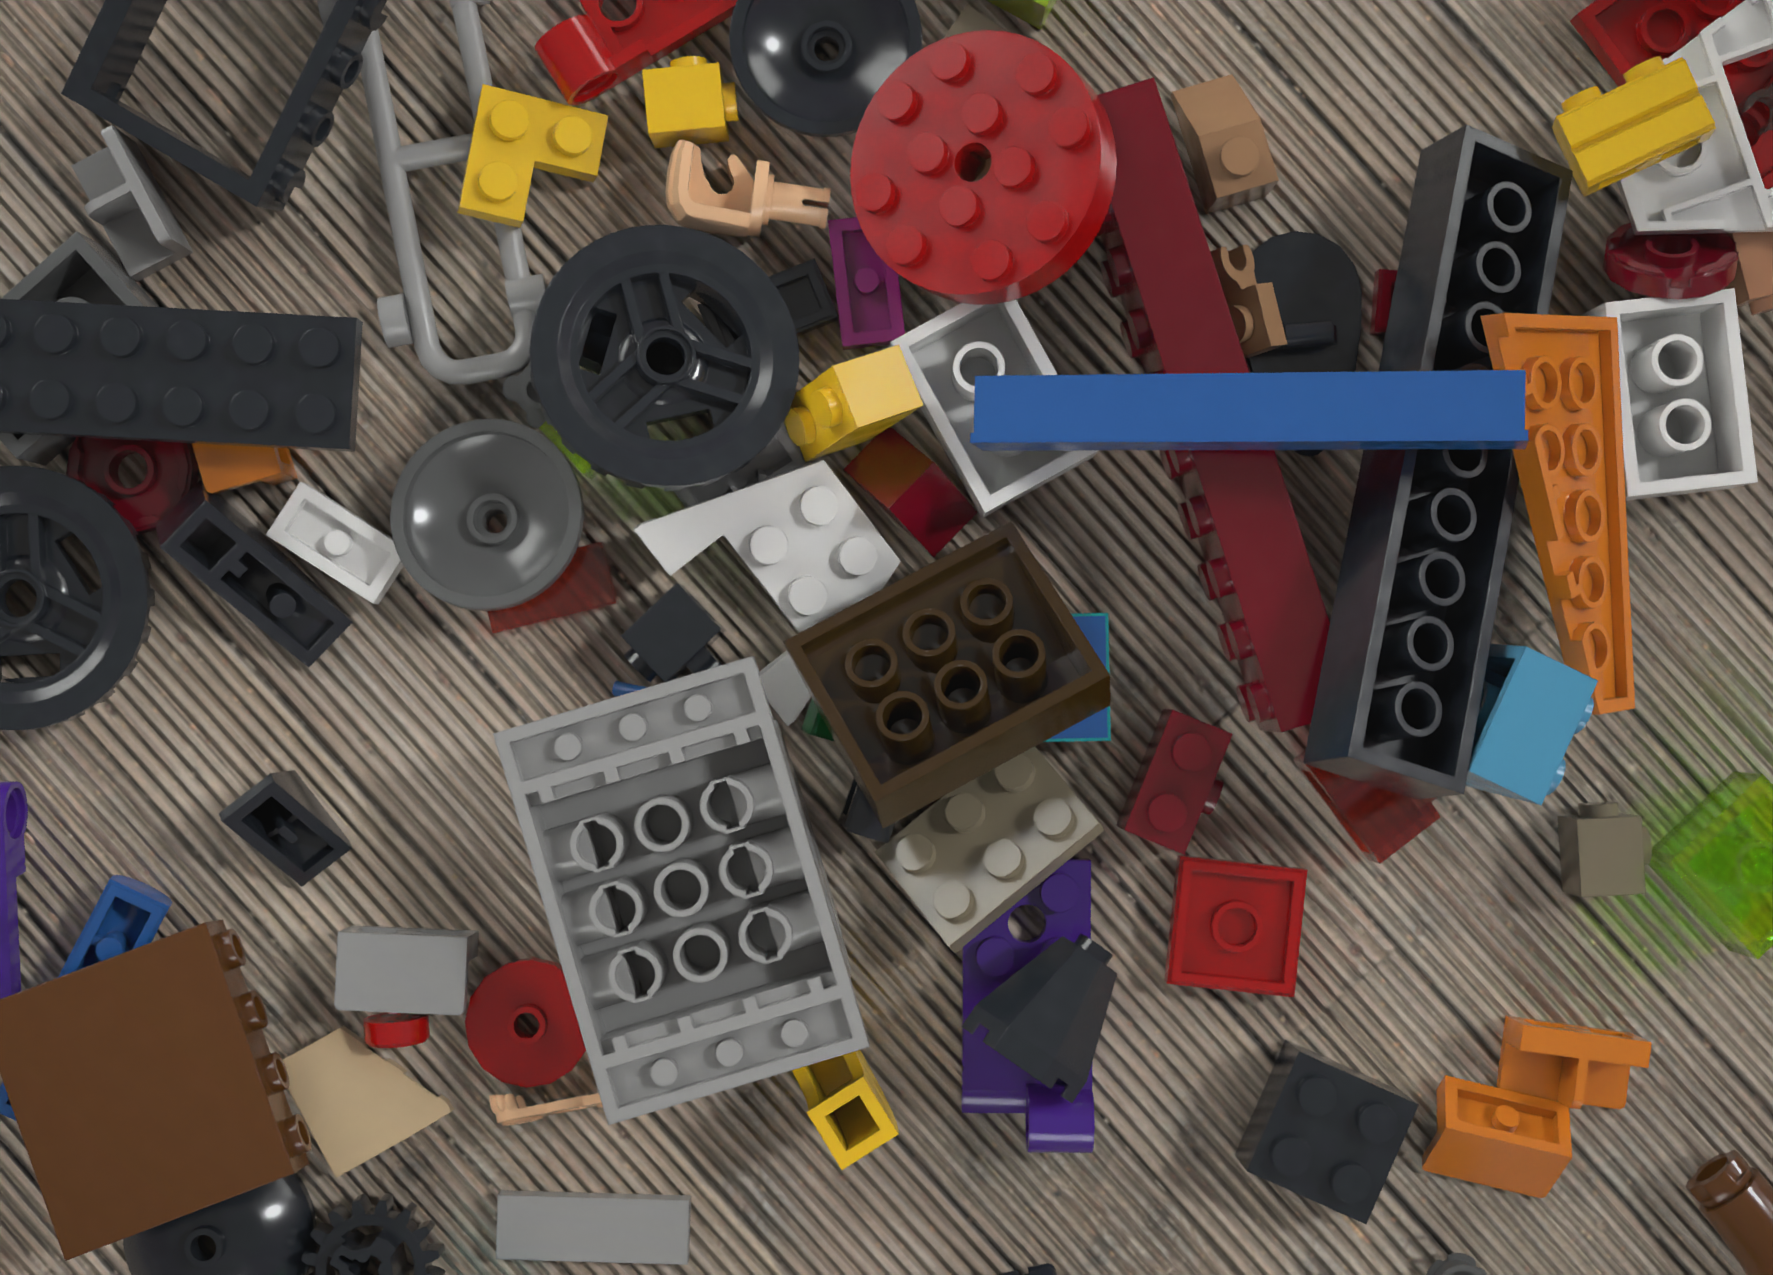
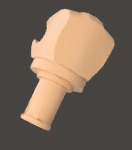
[666,139,831,238]

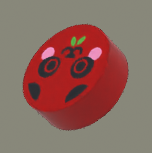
[363,1012,430,1048]

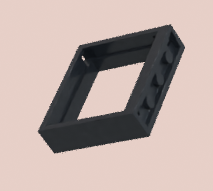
[61,0,388,211]

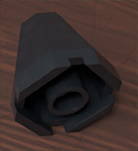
[961,933,1117,1103]

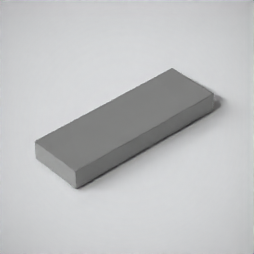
[496,1190,691,1265]

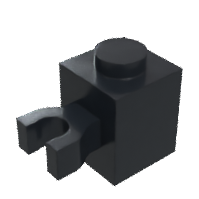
[621,583,726,682]

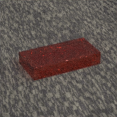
[487,542,619,634]

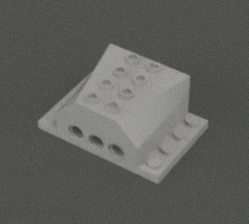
[493,656,870,1125]

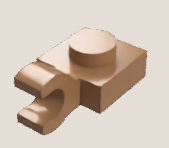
[1210,244,1287,359]

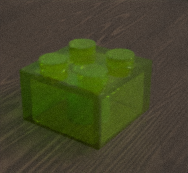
[1648,771,1773,960]

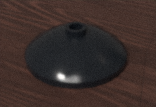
[729,0,922,137]
[123,1173,317,1275]

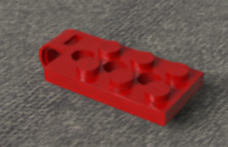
[535,0,737,106]

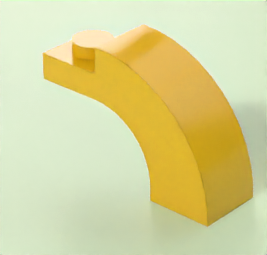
[792,1050,899,1170]

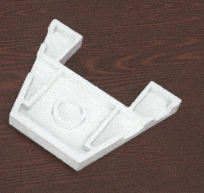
[1617,0,1773,235]
[633,460,901,726]

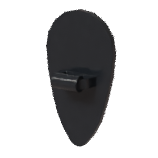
[1247,231,1362,457]

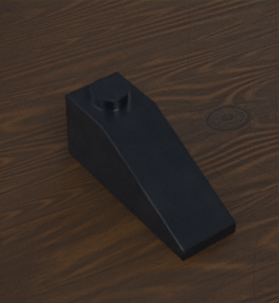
[156,480,353,667]

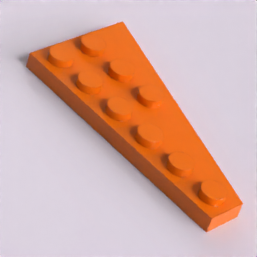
[1480,313,1635,715]

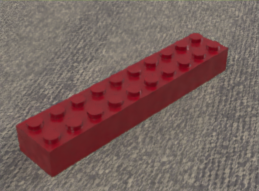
[1096,77,1330,733]

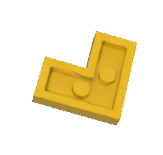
[457,84,609,228]

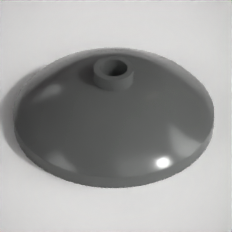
[390,419,584,611]

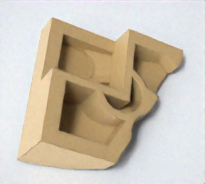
[282,1025,454,1178]

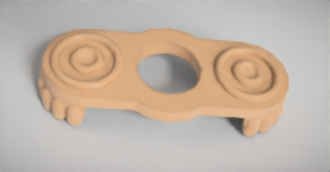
[489,1093,603,1126]

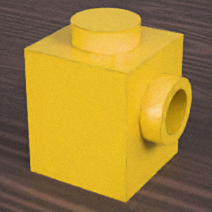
[642,56,739,149]

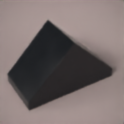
[219,770,352,887]

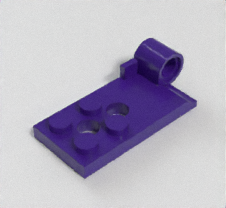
[961,858,1095,1153]

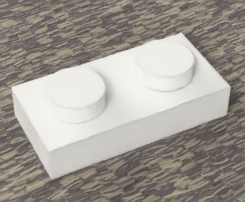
[266,481,404,605]

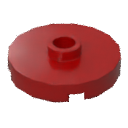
[465,957,586,1088]

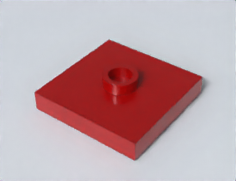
[1164,855,1308,997]

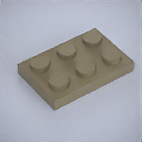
[875,747,1105,953]

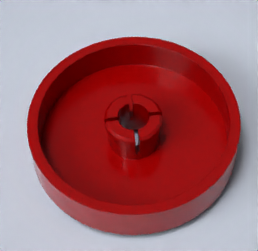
[850,30,1117,305]

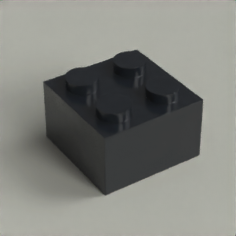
[1235,1039,1419,1224]

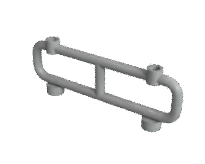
[317,0,547,385]

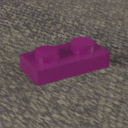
[828,217,905,350]

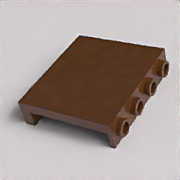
[0,919,312,1261]

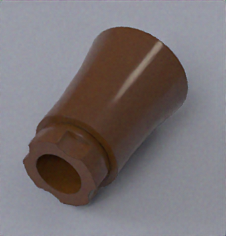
[1686,1150,1773,1275]

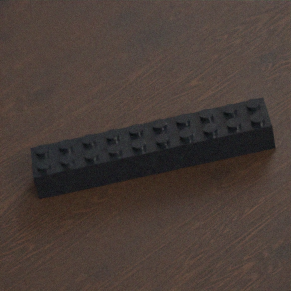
[1303,124,1573,799]

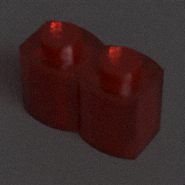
[1293,750,1441,864]

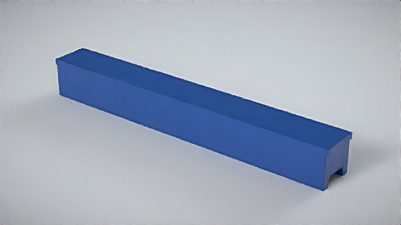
[970,370,1528,451]

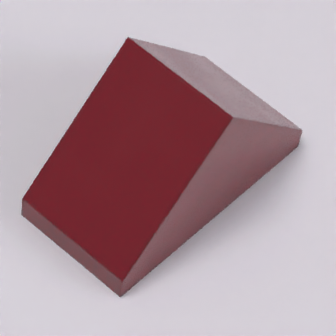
[843,427,978,558]

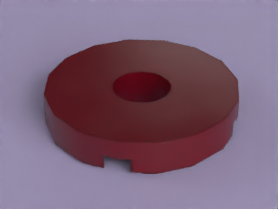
[1603,223,1739,299]
[66,437,199,534]

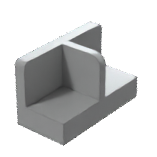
[71,125,193,281]
[334,925,479,1015]

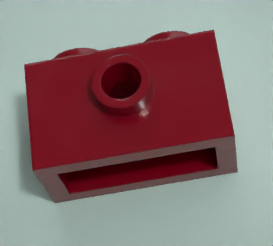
[1116,709,1233,855]

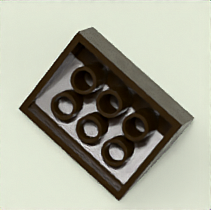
[783,521,1111,828]

